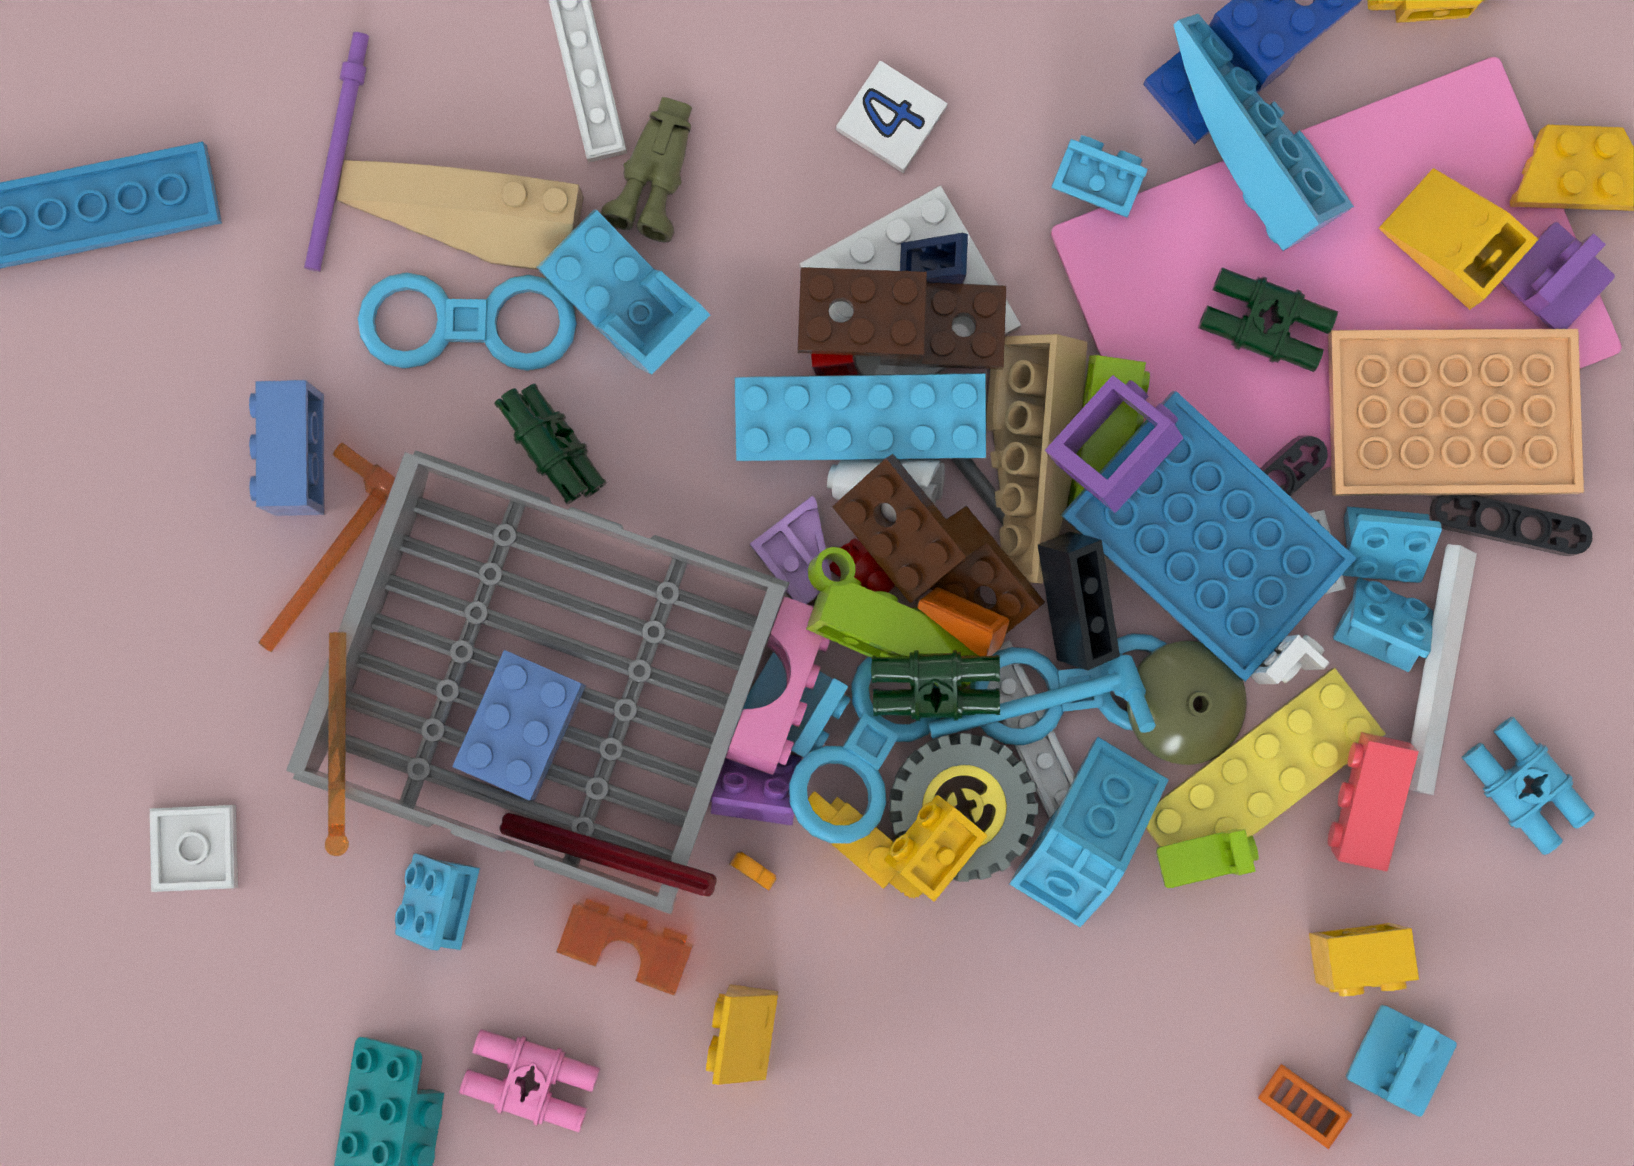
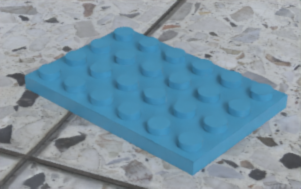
[1061,391,1357,681]

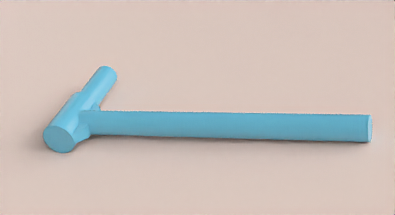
[928,655,1156,739]

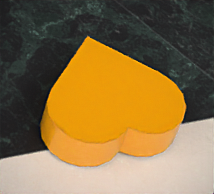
[729,851,777,891]

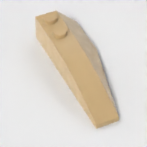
[337,160,584,270]
[986,334,1088,584]

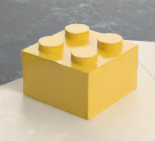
[1309,923,1419,996]

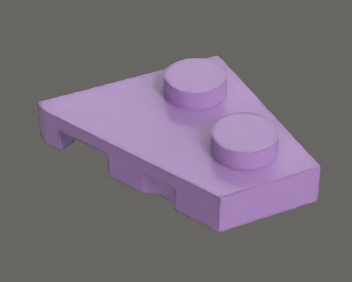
[750,496,832,604]

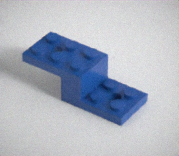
[1143,0,1362,145]

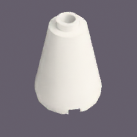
[827,459,945,522]

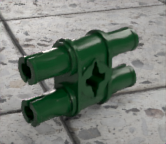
[1198,267,1338,372]
[494,384,607,504]
[871,650,1000,721]

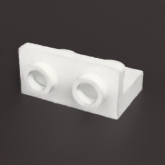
[1250,635,1329,684]

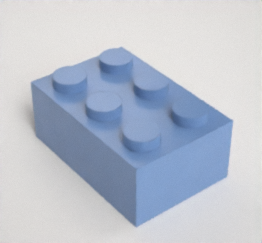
[249,380,324,516]
[452,650,586,801]

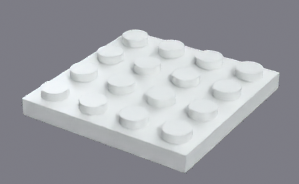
[799,186,1021,375]

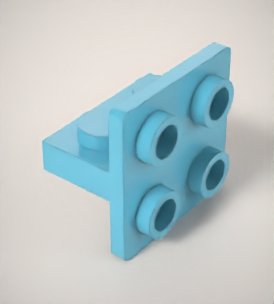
[1051,135,1148,218]
[1342,506,1442,583]
[1333,578,1433,672]
[395,853,480,951]
[1346,1005,1457,1117]

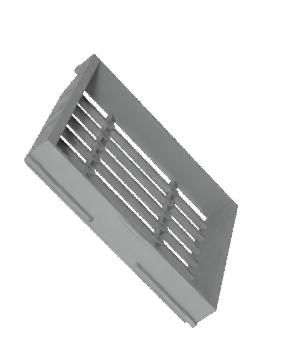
[286,450,789,914]

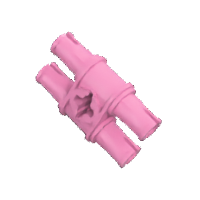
[459,1029,600,1133]

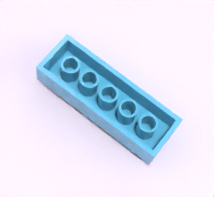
[735,373,986,461]

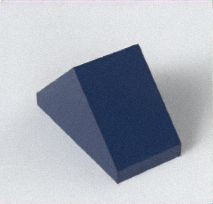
[900,232,968,284]

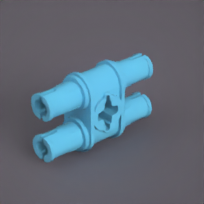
[1462,717,1595,855]

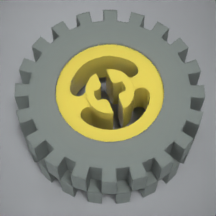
[889,733,1038,882]

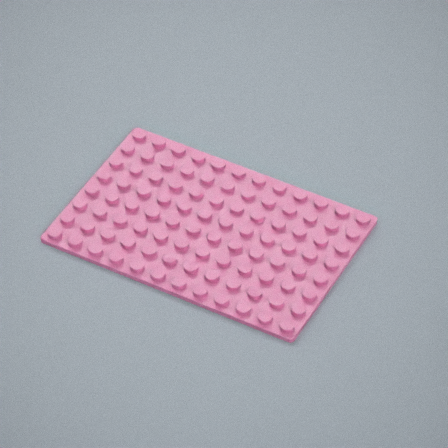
[1051,57,1622,487]

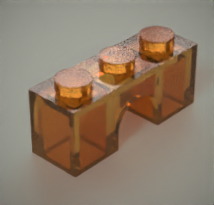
[556,898,694,996]

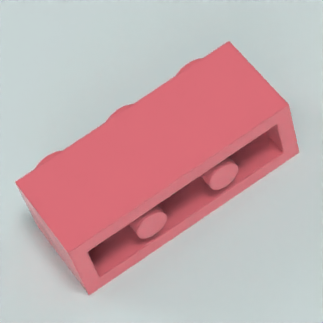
[1328,732,1419,872]

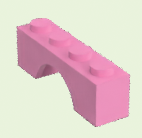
[726,596,830,775]

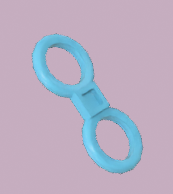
[358,272,577,371]
[970,633,1168,746]
[789,657,941,843]

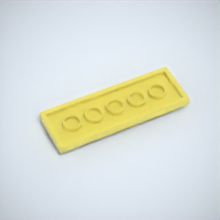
[1146,668,1386,847]

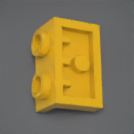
[885,795,988,902]

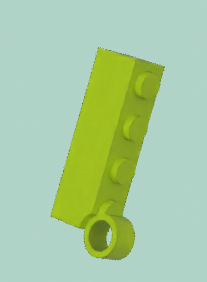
[1067,355,1150,507]
[806,547,979,689]

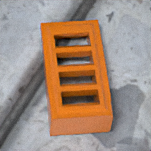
[917,587,1010,656]
[1258,1064,1353,1149]

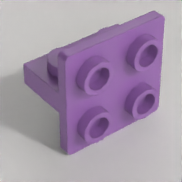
[1501,222,1615,329]
[711,755,802,826]

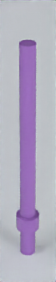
[304,32,369,272]

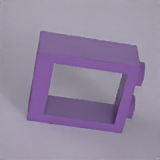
[1045,375,1183,513]

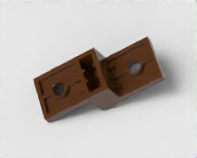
[797,267,1006,370]
[832,454,1045,634]

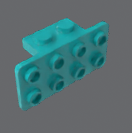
[334,1037,444,1166]

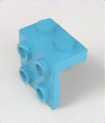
[739,652,851,758]

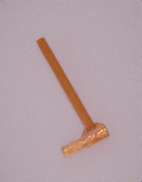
[258,442,395,652]
[324,632,349,856]

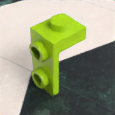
[1156,828,1259,888]

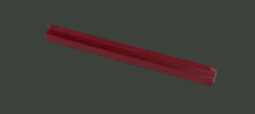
[499,813,717,897]

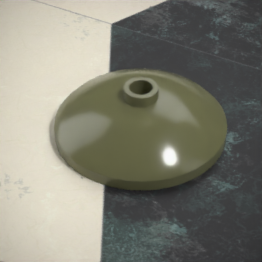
[1127,641,1247,765]

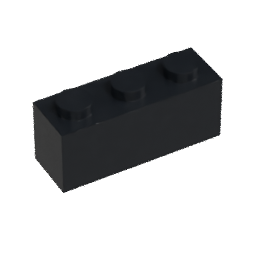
[1038,532,1120,670]

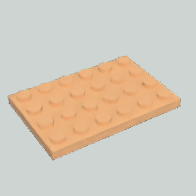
[1328,329,1584,496]

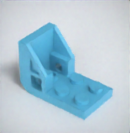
[536,209,710,374]
[1009,737,1169,927]

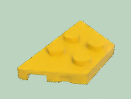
[1510,124,1634,211]

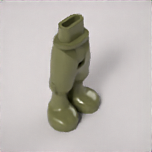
[601,97,692,243]

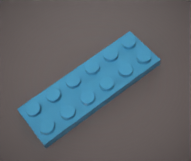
[0,141,222,269]

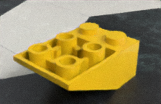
[1378,168,1539,310]
[706,984,779,1085]

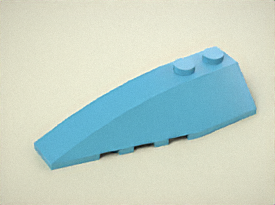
[1173,14,1354,251]

